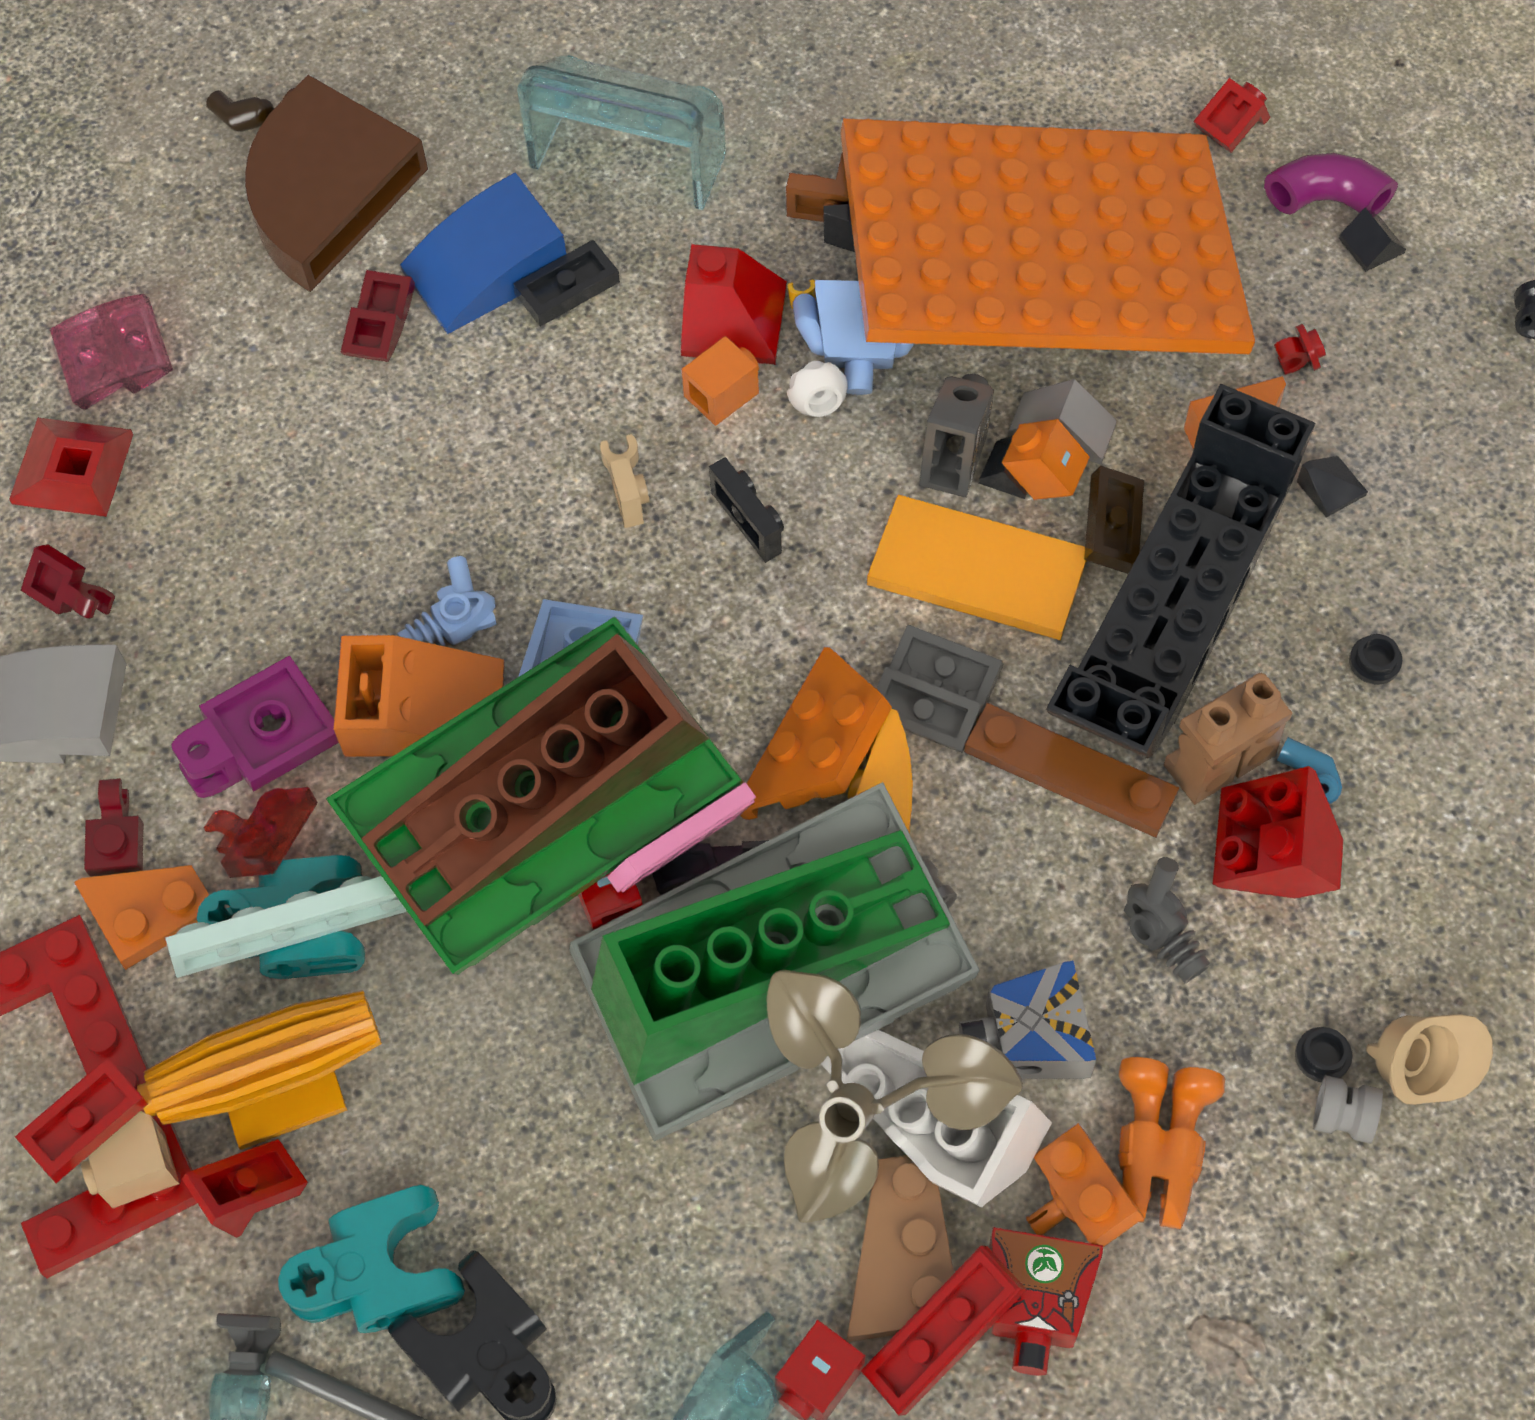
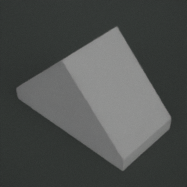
[1008,379,1117,464]

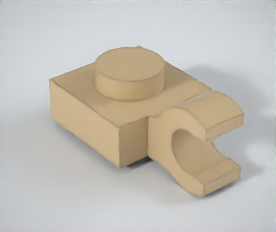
[600,434,650,528]

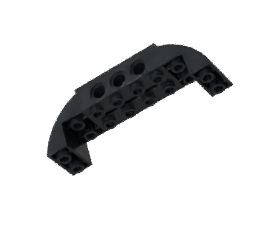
[1046,384,1316,759]

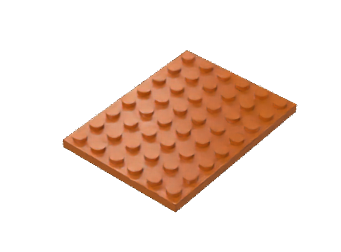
[840,118,1255,354]

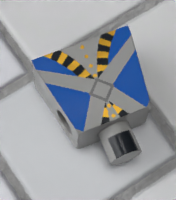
[959,960,1096,1079]

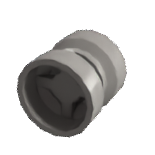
[1313,1075,1383,1144]

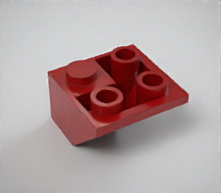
[9,417,133,517]
[1212,766,1344,899]

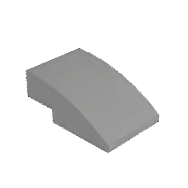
[0,645,127,763]

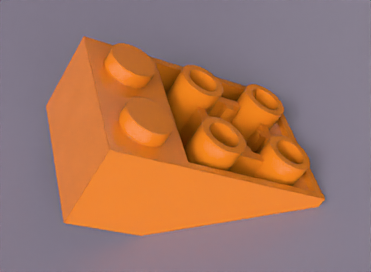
[334,635,505,757]

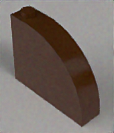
[245,75,428,292]

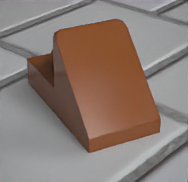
[786,152,849,222]

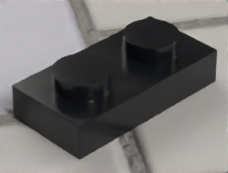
[513,240,620,327]
[709,457,784,563]

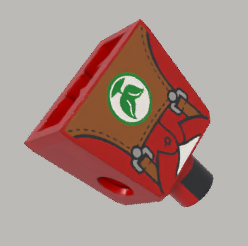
[989,1227,1103,1376]

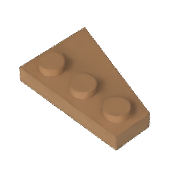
[847,1155,954,1342]

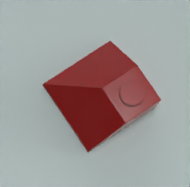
[681,244,787,365]

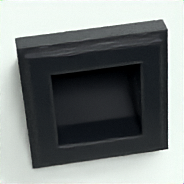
[1339,208,1406,272]
[978,435,1028,499]

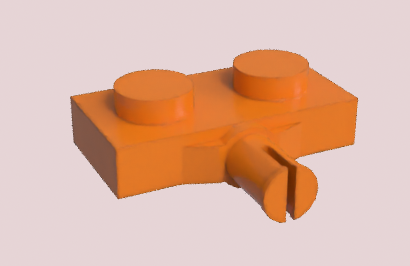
[1026,1123,1144,1247]

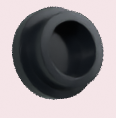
[1349,634,1403,685]
[1295,1027,1352,1082]

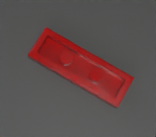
[860,1245,1027,1416]

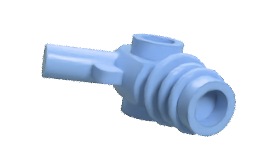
[397,556,496,646]

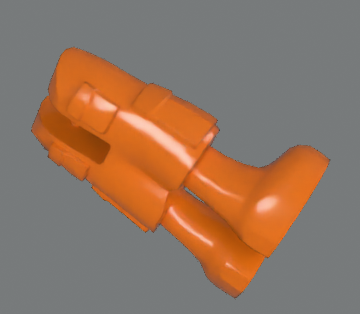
[1118,1057,1225,1230]

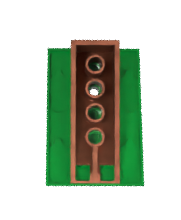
[326,616,744,975]

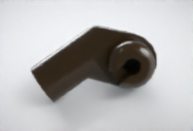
[206,90,274,132]

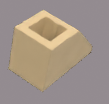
[70,1088,179,1208]

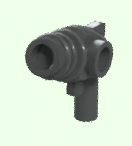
[1124,857,1211,983]

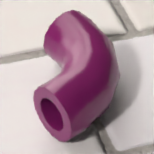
[1264,153,1398,215]

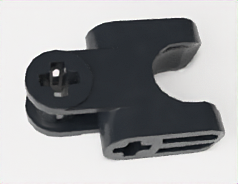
[388,1250,557,1420]

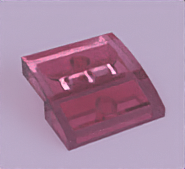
[50,294,173,411]

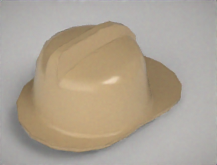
[1366,1014,1493,1105]

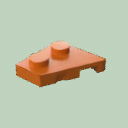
[74,865,209,970]

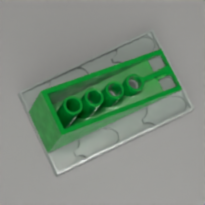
[569,782,980,1142]

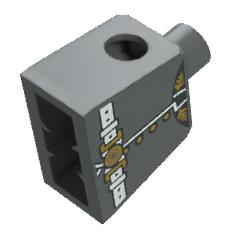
[919,374,994,498]

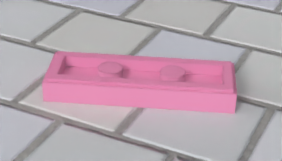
[607,782,756,893]

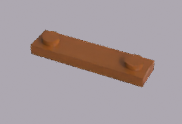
[964,703,1180,838]

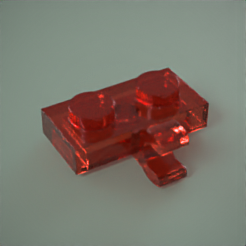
[203,787,318,878]

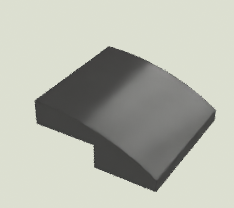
[876,624,1003,753]

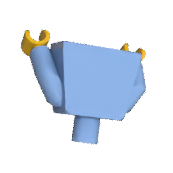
[787,279,914,395]

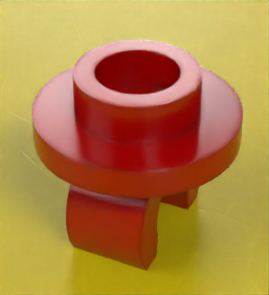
[1274,324,1326,375]

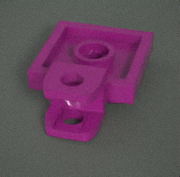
[171,655,339,798]

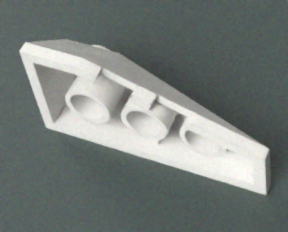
[821,1030,1052,1207]

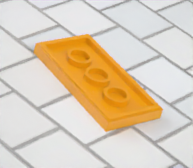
[867,494,1087,640]

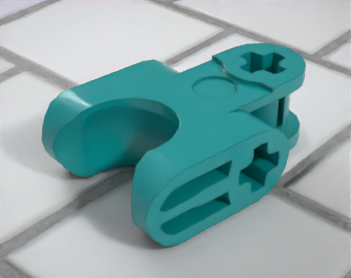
[197,855,365,979]
[278,1185,465,1333]

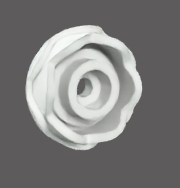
[787,361,848,417]

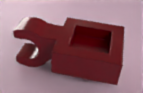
[20,544,115,619]
[84,778,144,877]

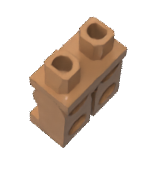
[1164,673,1292,805]

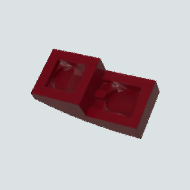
[341,270,415,362]

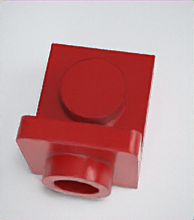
[1193,77,1270,153]

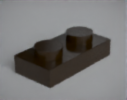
[1084,465,1144,574]

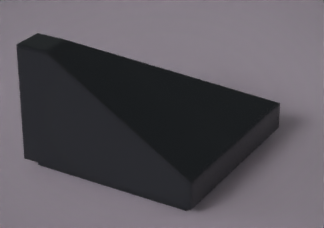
[1297,456,1368,518]

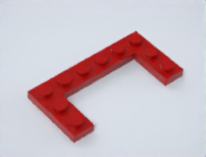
[0,915,197,1279]

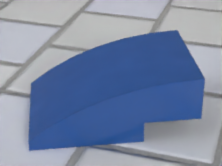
[400,172,566,334]

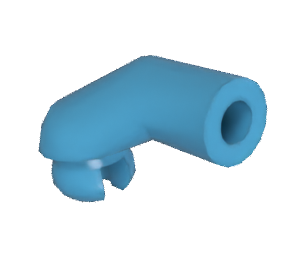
[1277,737,1342,804]

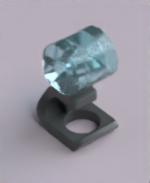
[209,1313,281,1420]

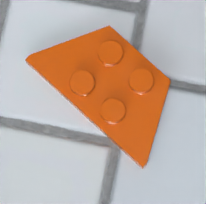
[740,647,892,820]

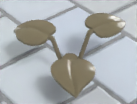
[767,970,1023,1223]

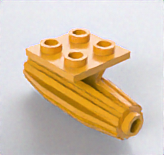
[137,991,382,1150]

